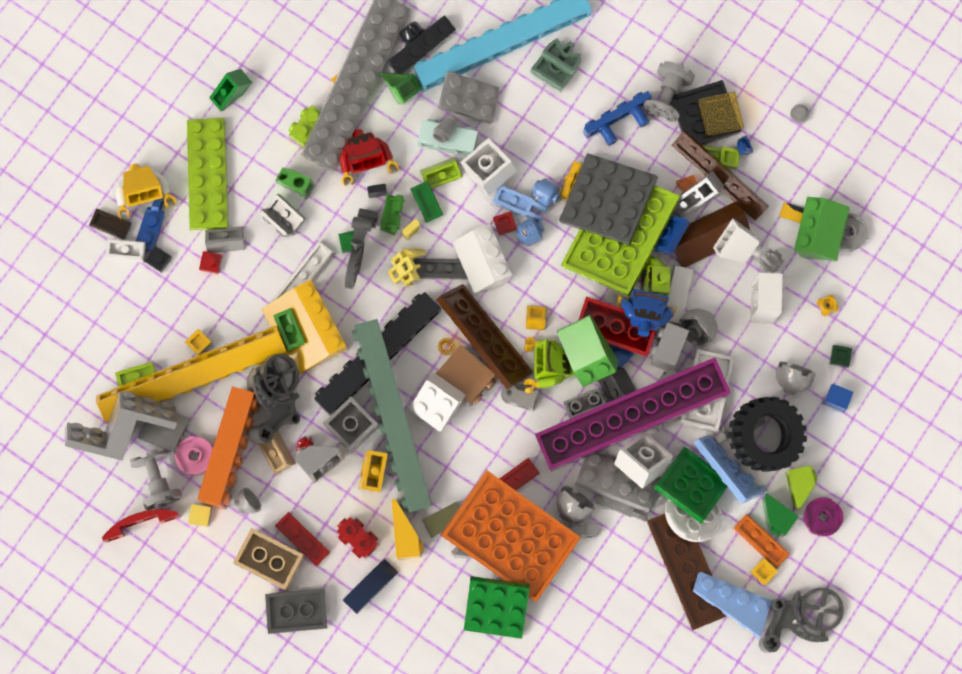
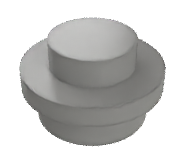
[790,104,809,123]

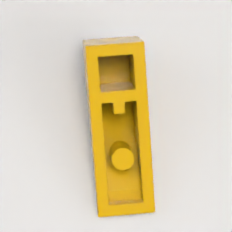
[392,499,424,560]

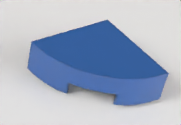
[737,135,753,155]

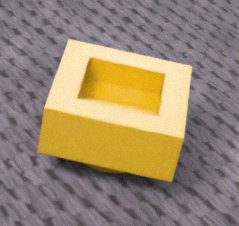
[185,329,212,355]
[750,558,778,586]

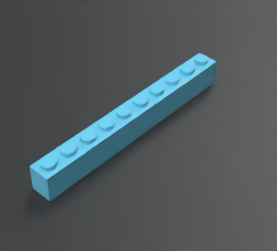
[414,0,592,92]

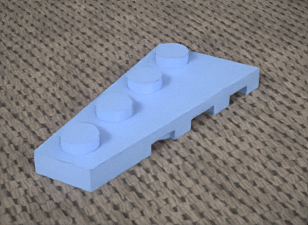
[694,435,767,504]
[693,572,771,638]

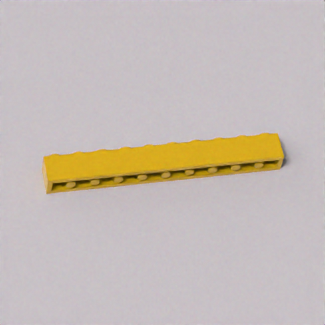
[96,325,287,423]

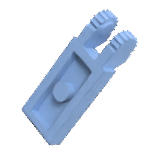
[492,185,548,222]

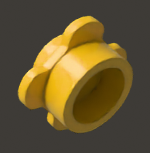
[817,294,839,316]

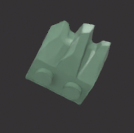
[530,38,581,92]

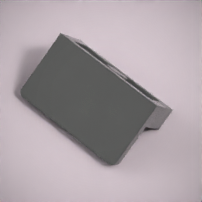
[598,368,637,402]

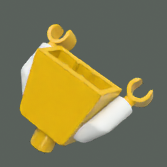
[116,164,176,220]

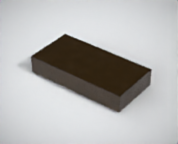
[89,208,132,240]

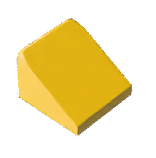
[526,306,546,330]

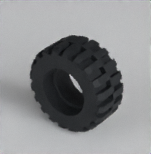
[728,396,807,472]

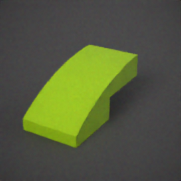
[702,145,740,169]

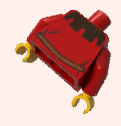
[339,129,399,186]

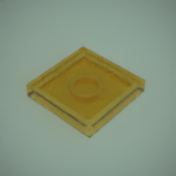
[698,91,744,136]

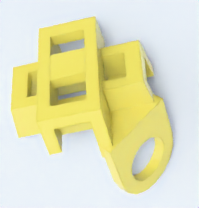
[388,248,426,286]

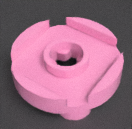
[175,436,213,476]

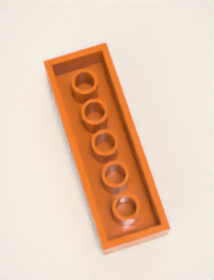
[197,386,260,510]

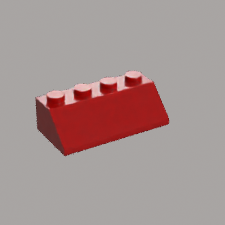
[578,296,656,357]

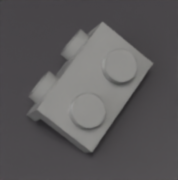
[259,194,307,237]

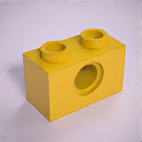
[358,450,388,493]

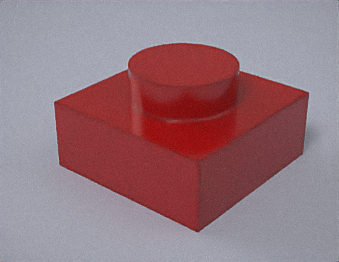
[199,251,222,274]

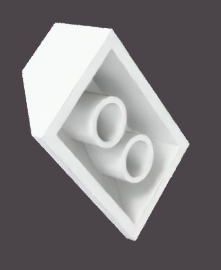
[453,224,512,294]

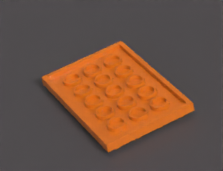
[440,470,581,602]

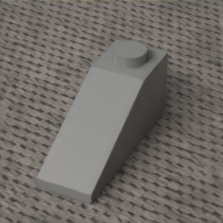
[672,171,724,218]

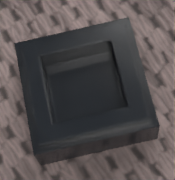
[367,184,387,198]

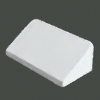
[105,238,146,263]

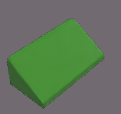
[273,308,306,352]

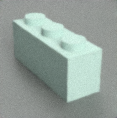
[418,119,478,157]

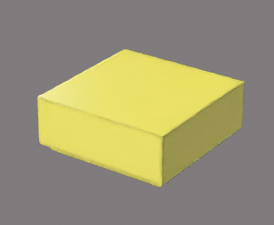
[402,219,421,240]
[188,504,211,527]

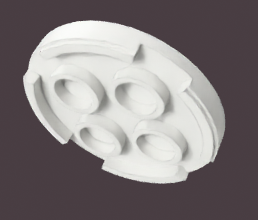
[665,499,722,542]

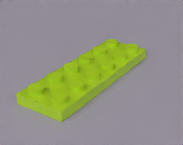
[187,118,228,230]

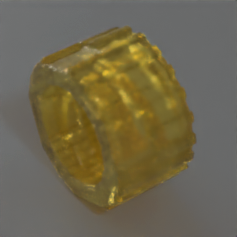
[438,338,455,356]

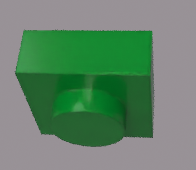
[338,231,354,254]

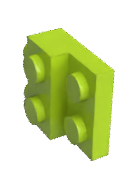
[288,105,321,148]

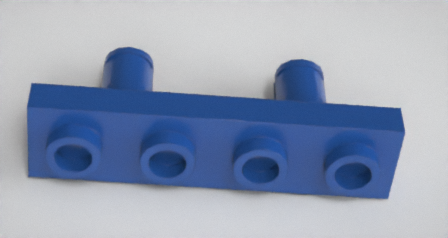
[583,91,652,146]

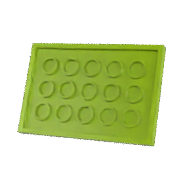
[561,185,681,297]

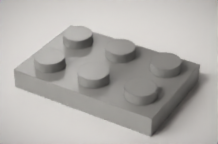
[438,71,500,124]

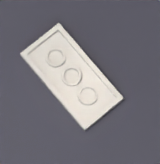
[680,349,734,433]

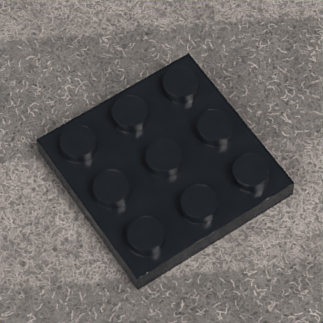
[671,80,742,145]

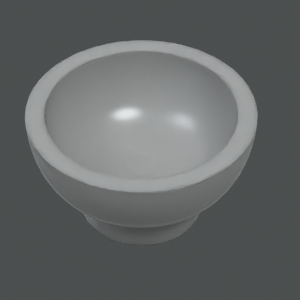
[235,487,261,514]

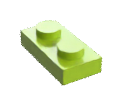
[115,362,156,386]

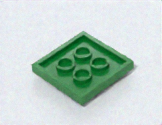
[654,447,728,524]
[464,576,530,639]

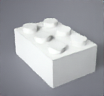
[750,273,786,324]

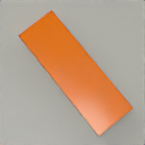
[733,514,790,569]

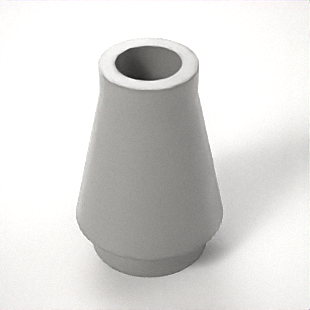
[432,114,458,143]

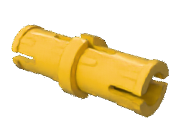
[560,161,582,200]

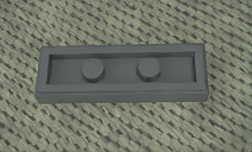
[413,258,468,280]

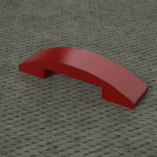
[102,509,181,543]

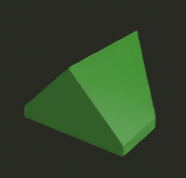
[379,72,423,104]

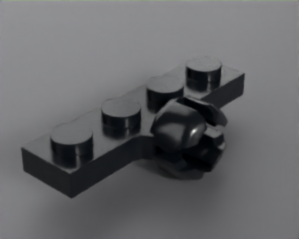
[387,15,456,74]

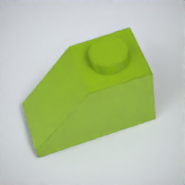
[785,465,817,510]

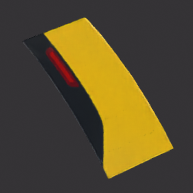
[779,202,804,223]

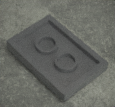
[265,589,328,634]

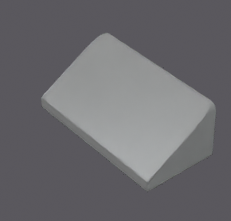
[205,227,245,253]

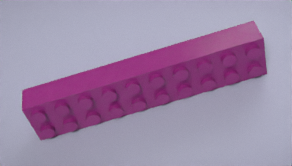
[535,357,731,472]

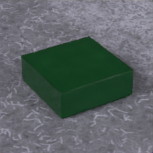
[829,345,852,368]

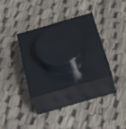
[145,246,172,273]

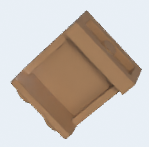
[436,345,496,406]

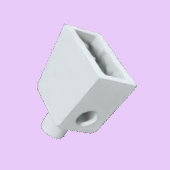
[713,218,762,263]

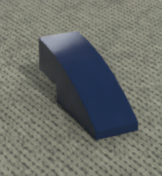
[342,559,399,615]

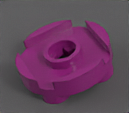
[803,497,843,537]

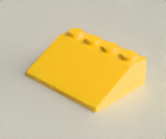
[262,279,347,375]

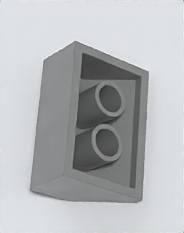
[294,446,344,483]

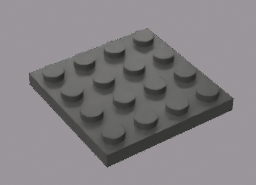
[559,153,658,246]

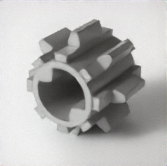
[758,249,784,273]

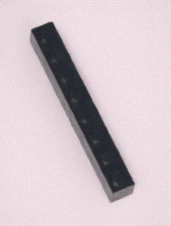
[314,292,441,416]

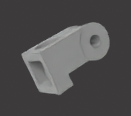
[501,386,539,411]

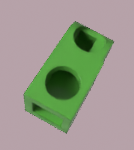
[275,167,315,199]

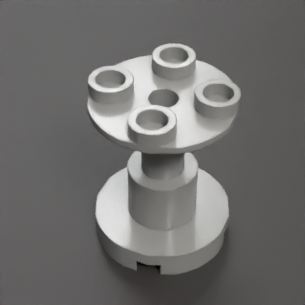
[644,61,695,122]
[130,450,182,510]

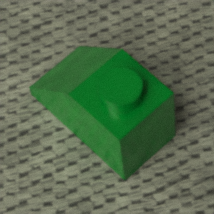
[209,69,252,111]
[762,493,799,537]

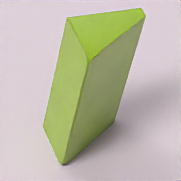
[420,157,462,189]

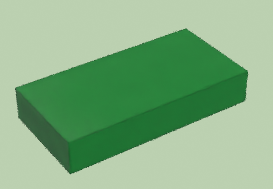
[410,180,443,223]

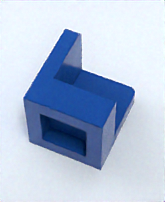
[822,384,853,413]

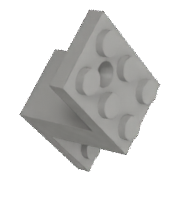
[65,391,177,461]

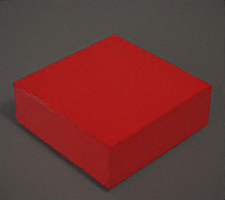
[493,211,517,236]

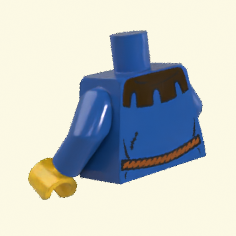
[617,289,677,337]

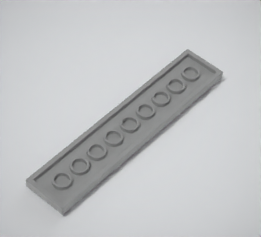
[300,0,411,173]

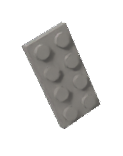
[575,453,661,513]

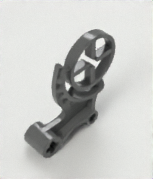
[345,208,379,289]
[248,354,300,443]
[759,587,844,653]

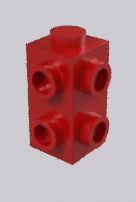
[337,517,379,559]

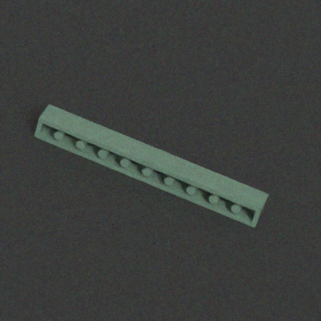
[352,319,432,513]

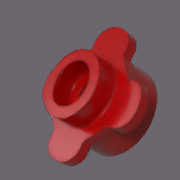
[296,436,314,451]

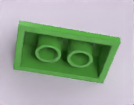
[794,197,850,261]

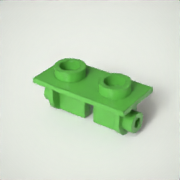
[380,193,405,235]

